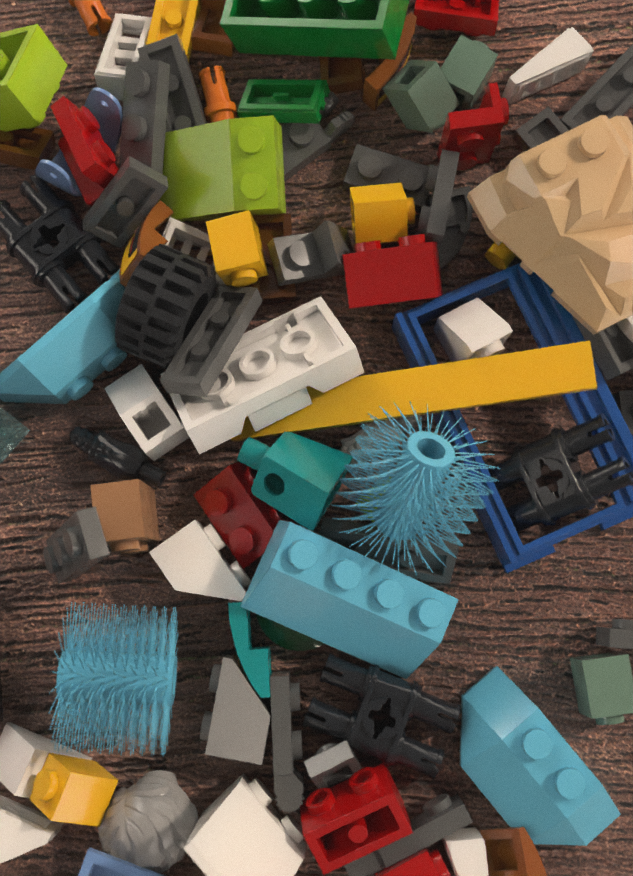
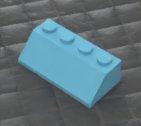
[240,520,459,679]

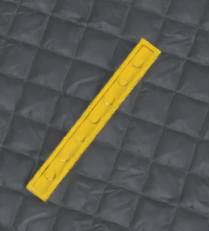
[231,340,597,441]

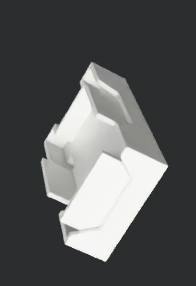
[161,296,365,454]

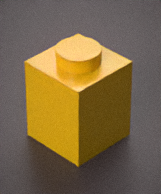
[349,182,415,243]
[206,210,268,287]
[29,753,119,827]

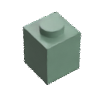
[441,35,498,111]
[383,60,460,133]
[570,651,633,725]

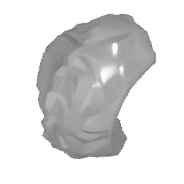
[98,770,198,874]

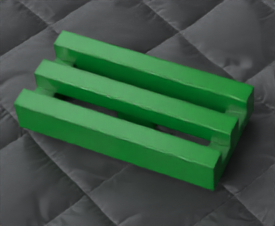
[237,79,330,124]

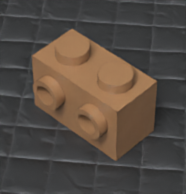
[89,479,160,555]

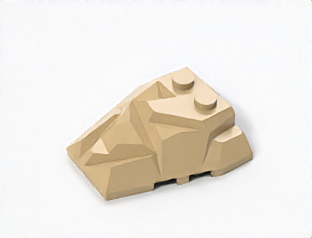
[467,115,633,335]

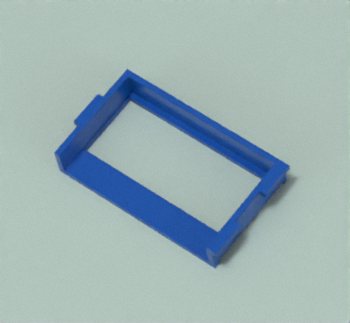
[391,263,633,573]

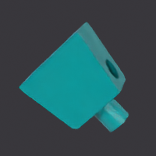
[237,432,353,531]

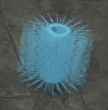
[331,401,500,575]
[49,602,178,757]

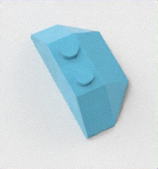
[0,270,127,404]
[460,666,621,846]

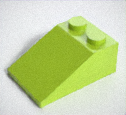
[0,24,68,132]
[158,115,286,223]

